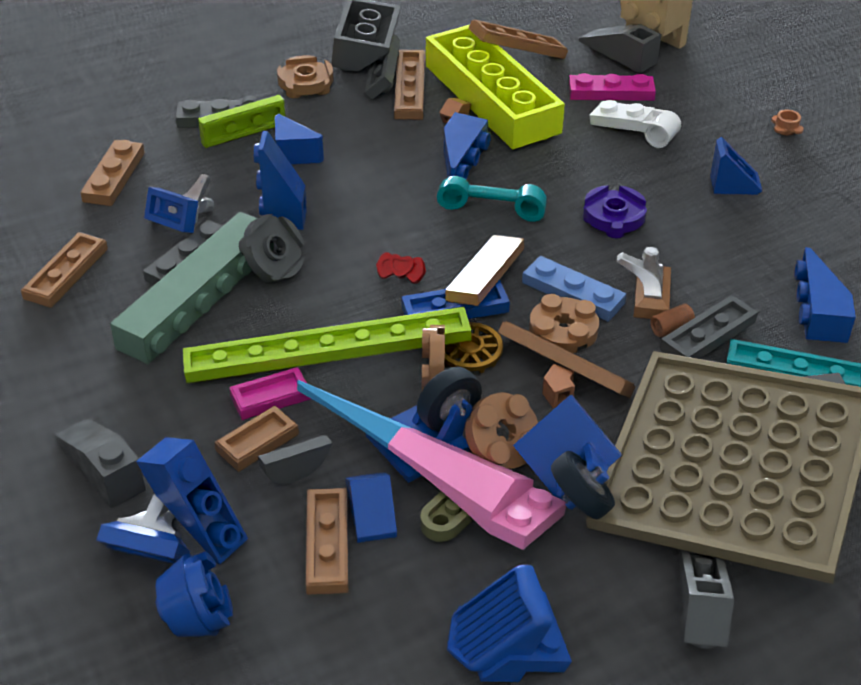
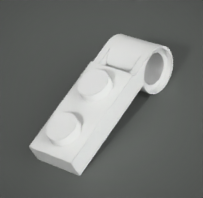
[590,100,681,148]

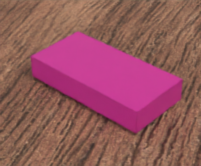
[229,367,311,420]

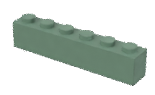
[110,212,274,364]

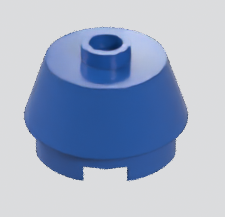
[155,551,233,637]

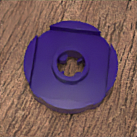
[583,185,647,239]

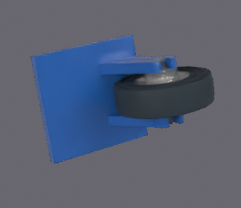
[365,367,482,483]
[513,395,623,520]

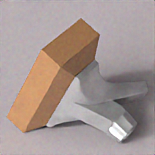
[617,247,671,319]

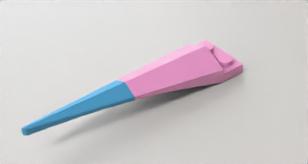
[297,380,567,550]

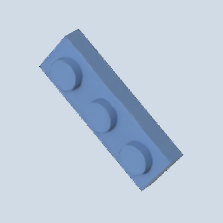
[522,256,627,322]

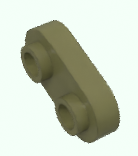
[420,491,473,542]

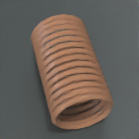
[650,304,695,337]

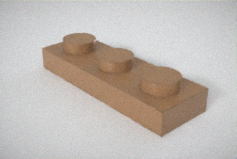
[80,140,145,206]

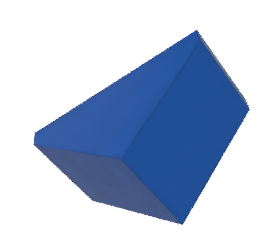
[275,114,324,164]
[710,137,762,195]
[345,472,397,543]

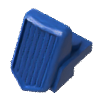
[447,565,572,682]

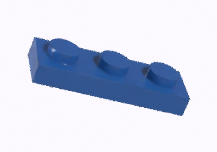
[401,280,510,319]

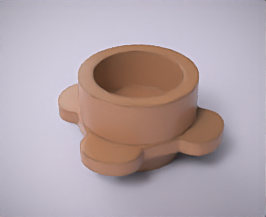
[771,110,804,136]

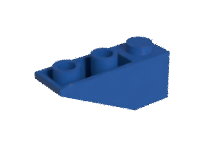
[443,112,491,180]
[254,131,307,230]
[794,247,856,343]
[136,437,248,564]

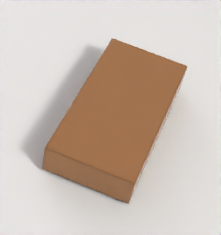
[215,406,299,472]

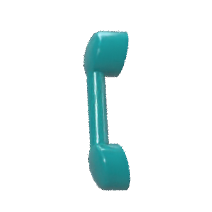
[436,176,547,222]

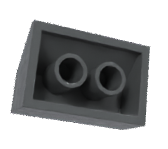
[331,0,401,71]

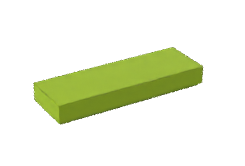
[198,95,285,148]

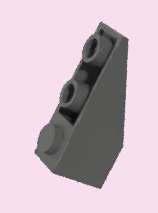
[579,24,662,73]

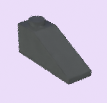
[55,418,146,508]
[679,549,734,649]

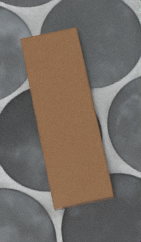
[21,232,108,308]
[306,488,348,595]

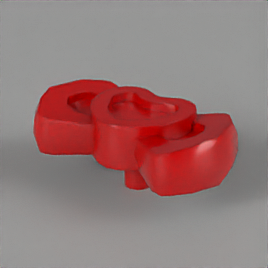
[376,252,426,284]

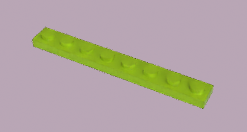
[183,307,472,383]

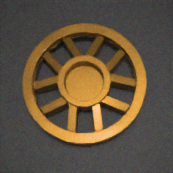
[444,322,503,373]

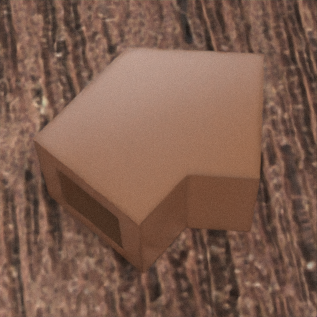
[439,98,471,124]
[542,363,575,408]

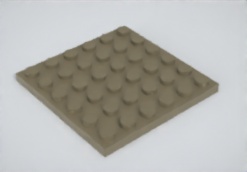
[586,351,861,584]

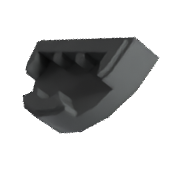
[258,435,332,485]

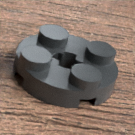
[239,214,304,283]

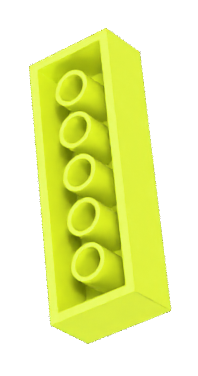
[426,25,565,150]

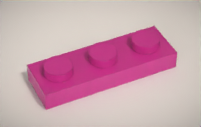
[568,73,656,101]

